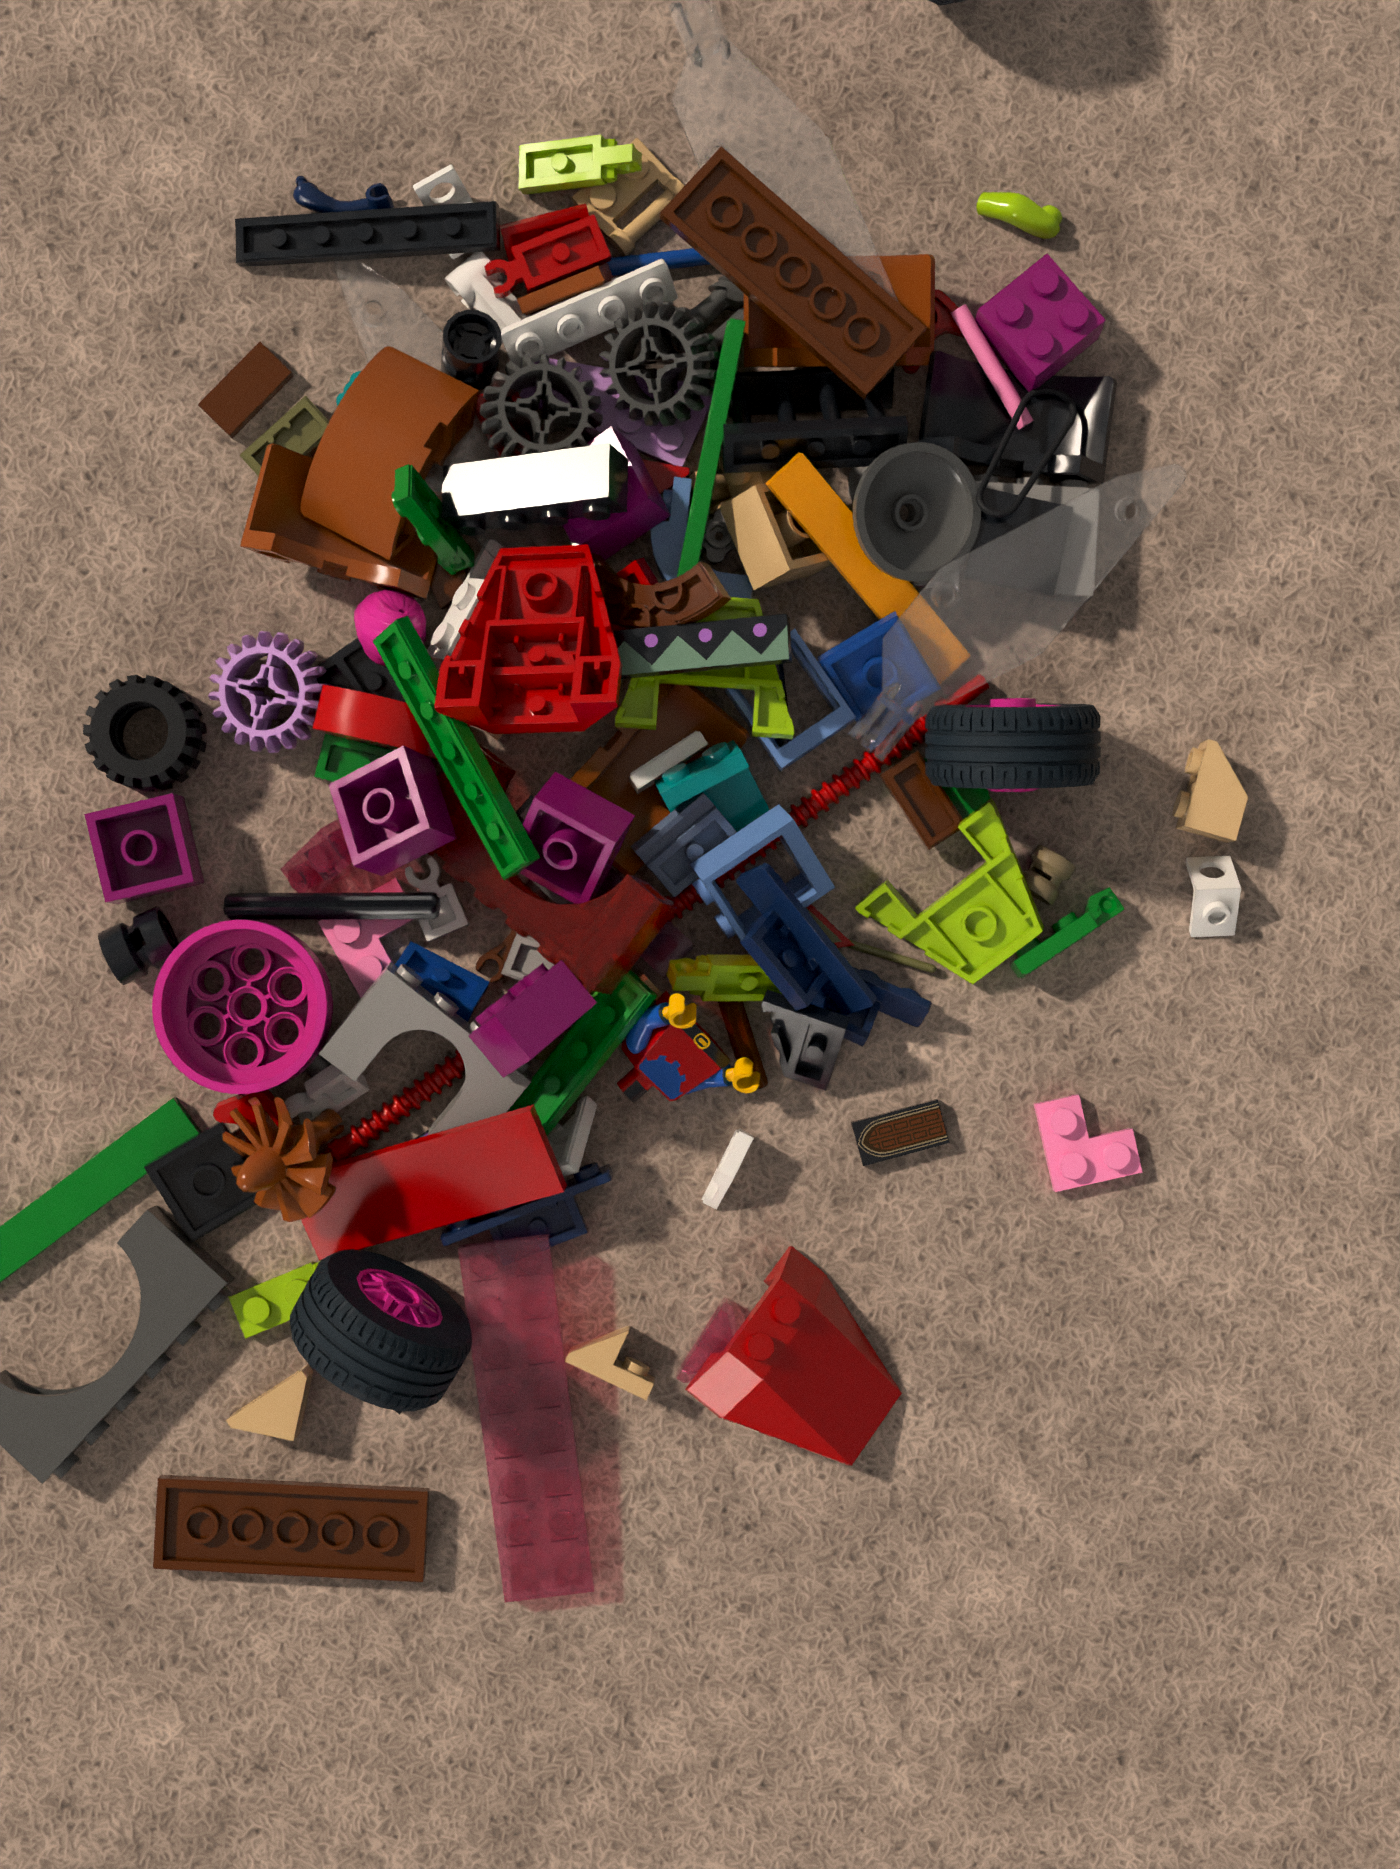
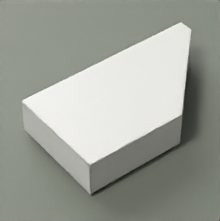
[629,730,708,794]
[547,1096,597,1176]
[701,1129,754,1210]

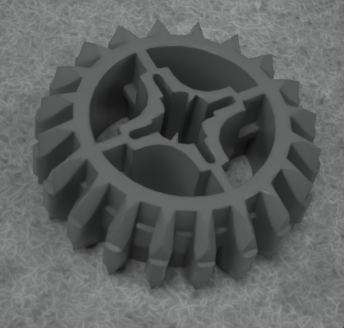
[599,302,720,427]
[480,352,603,458]

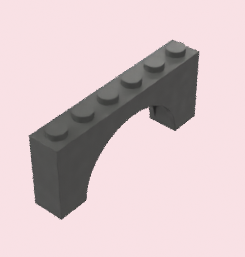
[0,1206,235,1484]

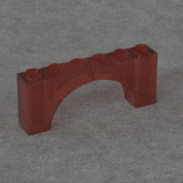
[427,742,677,995]

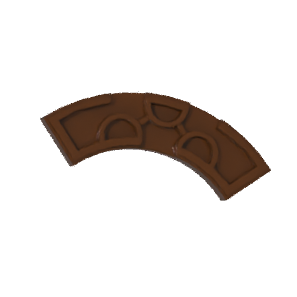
[592,553,731,629]

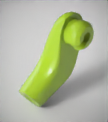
[976,192,1062,239]

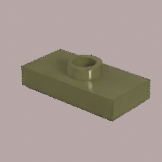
[240,396,329,477]

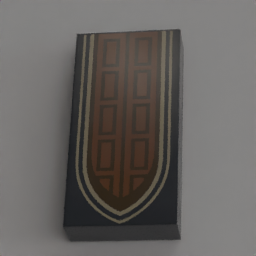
[851,1099,950,1166]

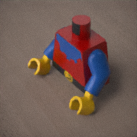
[617,991,760,1103]

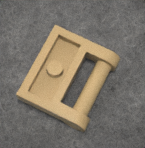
[572,138,684,256]

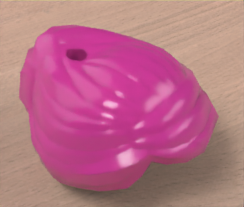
[354,589,427,667]

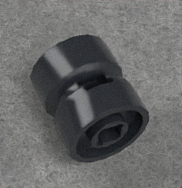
[441,310,502,390]
[98,906,180,985]

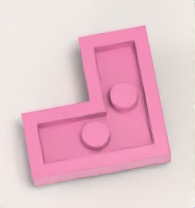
[318,878,415,998]
[1034,1094,1143,1192]

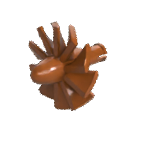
[222,1096,344,1222]

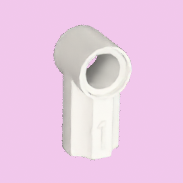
[444,252,531,343]

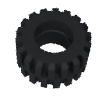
[83,675,207,792]

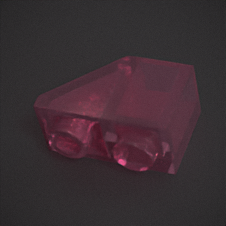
[280,819,357,893]

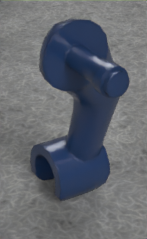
[293,176,394,213]

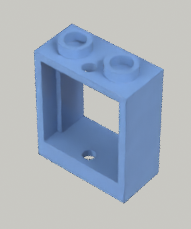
[723,628,856,772]
[690,804,835,941]

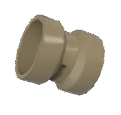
[1022,844,1076,906]

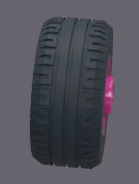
[925,698,1101,792]
[290,1249,472,1412]

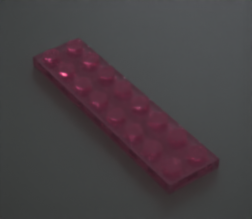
[458,1234,595,1603]

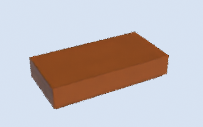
[517,263,613,315]

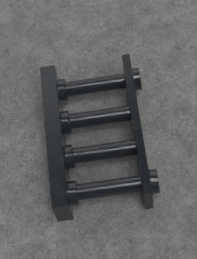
[715,368,908,473]

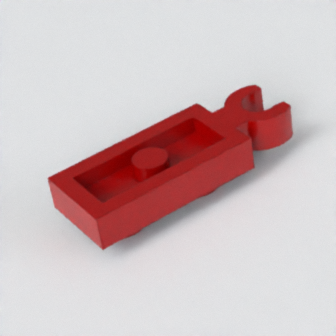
[484,214,611,298]

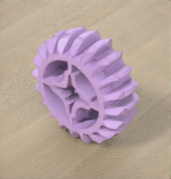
[208,631,328,753]

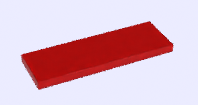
[301,1104,567,1261]

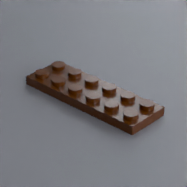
[660,146,927,400]
[153,1475,430,1582]

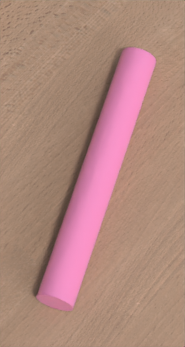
[951,304,1034,430]

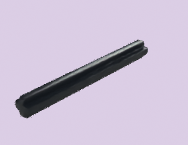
[223,892,441,920]

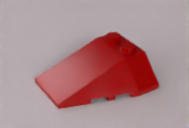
[434,544,622,734]
[685,1246,902,1466]

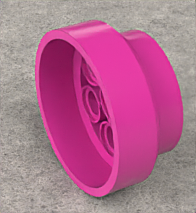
[152,920,333,1094]

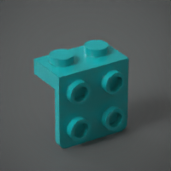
[654,740,770,832]

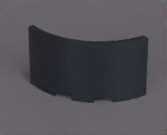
[918,351,1117,484]

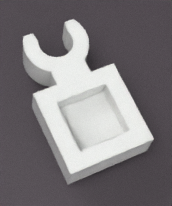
[405,857,470,942]
[284,1064,370,1125]

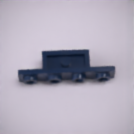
[736,863,877,1015]
[810,967,932,1047]
[440,1162,613,1266]

